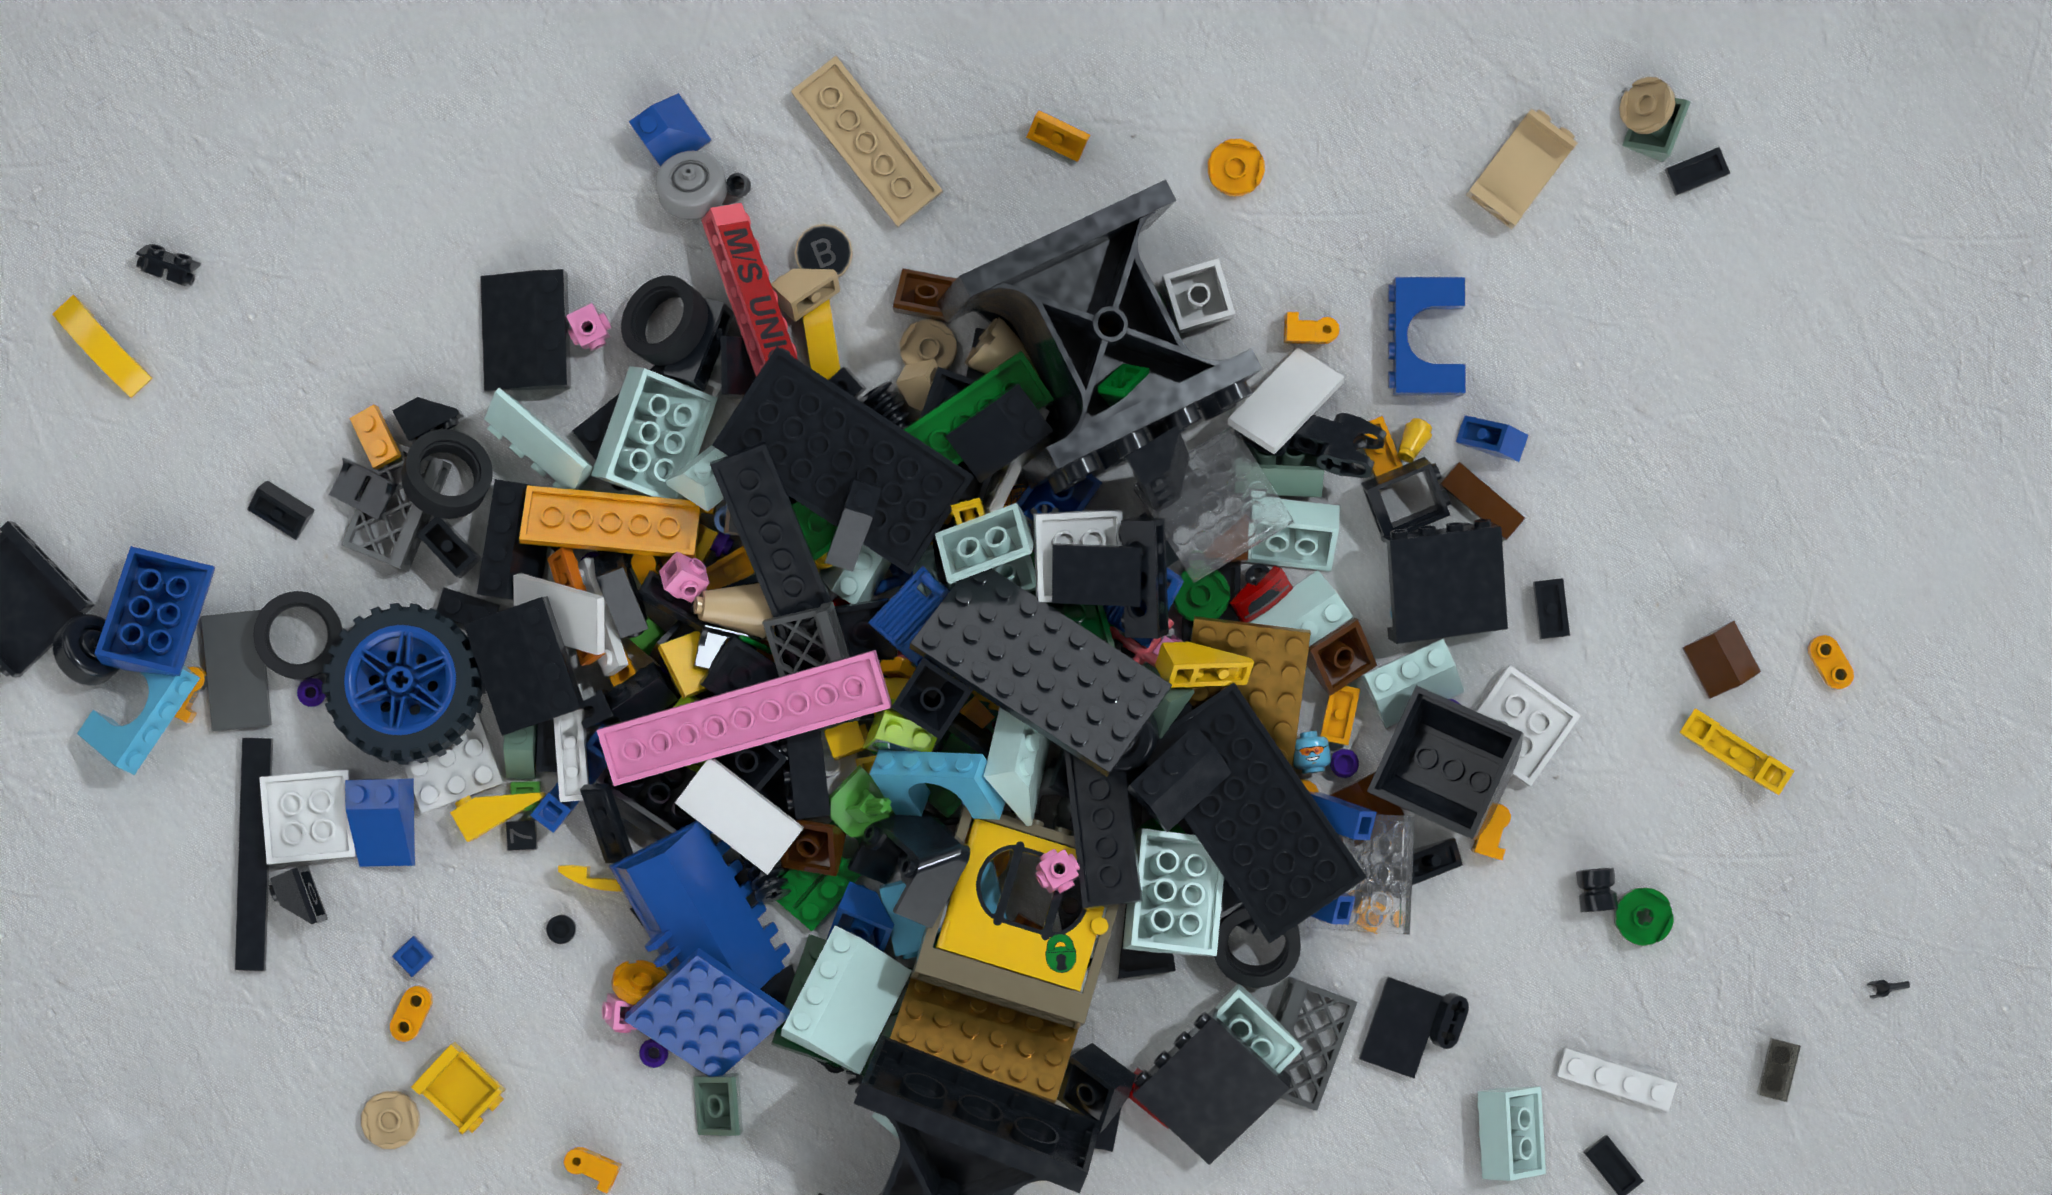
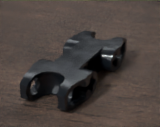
[1235,391,1387,478]

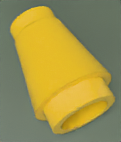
[1397,418,1432,463]

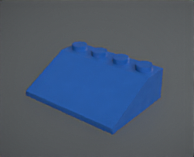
[94,546,215,676]

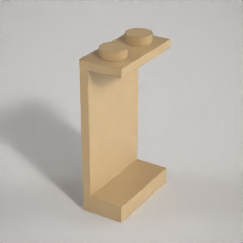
[1466,108,1578,230]

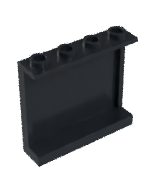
[1381,519,1508,644]
[0,521,95,677]
[1133,1007,1292,1165]

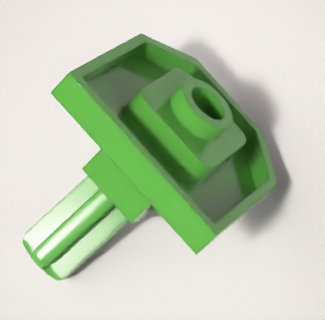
[829,765,894,837]

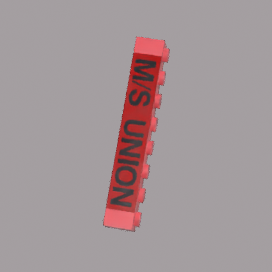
[701,203,798,377]

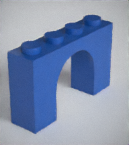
[1388,277,1466,395]
[1309,792,1377,925]

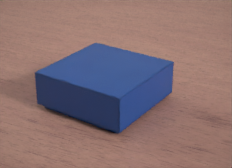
[392,936,434,977]

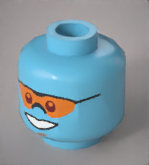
[1293,731,1331,774]

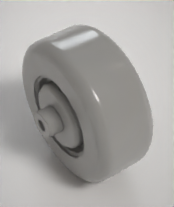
[656,151,727,219]

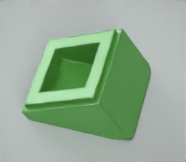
[628,615,666,656]

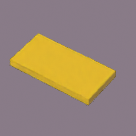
[658,627,776,699]

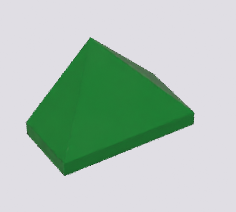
[1098,363,1149,407]

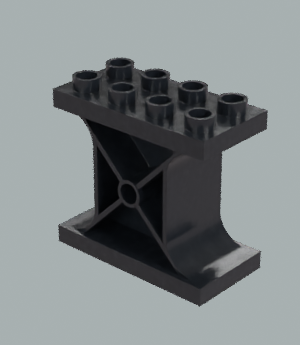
[937,180,1262,494]
[818,1035,1101,1195]

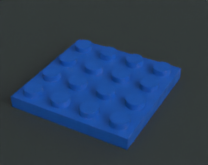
[624,948,790,1076]

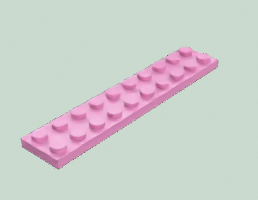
[597,650,892,786]

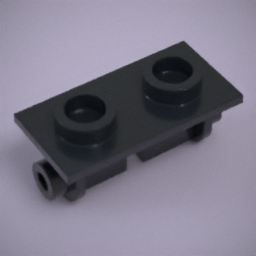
[136,244,201,286]

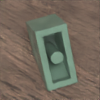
[503,724,537,779]

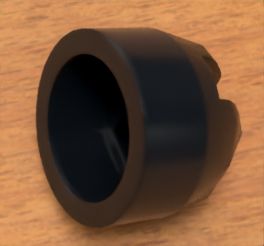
[726,173,751,197]

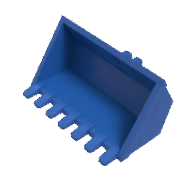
[609,821,790,989]

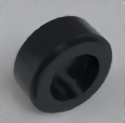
[546,914,576,944]

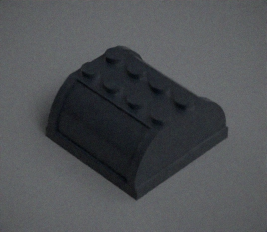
[1367,685,1524,841]

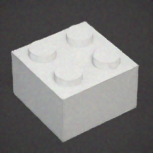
[1162,258,1235,334]

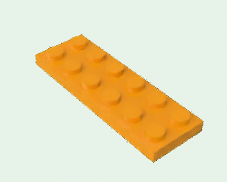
[519,485,701,558]

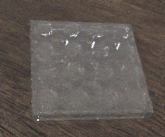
[1133,426,1294,583]
[1307,815,1415,935]

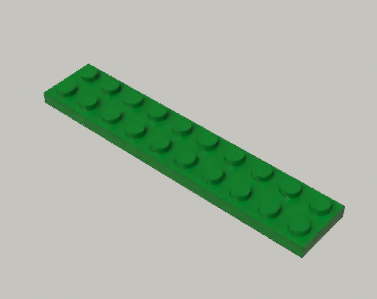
[792,350,1054,560]

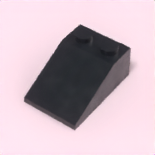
[945,383,1053,483]

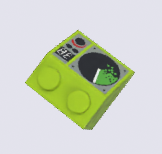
[863,698,937,752]

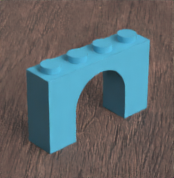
[77,665,200,775]
[869,750,1006,820]
[879,859,1008,959]

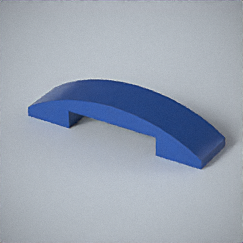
[531,723,607,833]

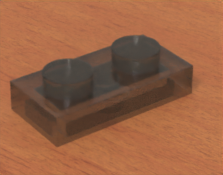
[1757,1037,1801,1102]

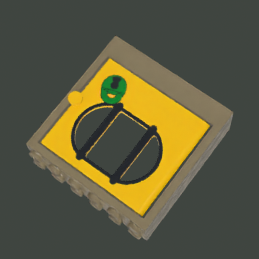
[910,805,1119,1029]

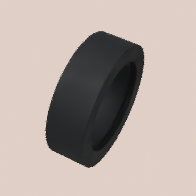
[621,275,708,366]
[401,429,493,519]
[253,591,343,679]
[1214,907,1301,988]

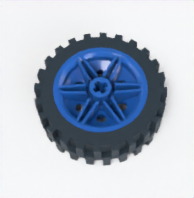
[322,603,486,765]

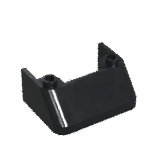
[847,809,970,928]

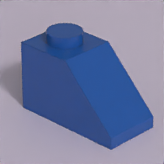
[1456,415,1528,462]

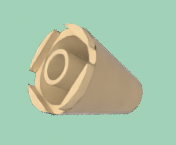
[965,317,1039,376]
[693,583,775,641]

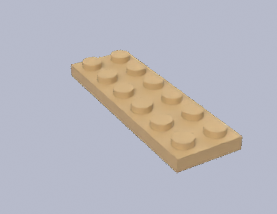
[791,56,943,227]

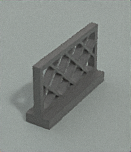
[342,442,452,572]
[762,602,862,722]
[1275,977,1358,1111]

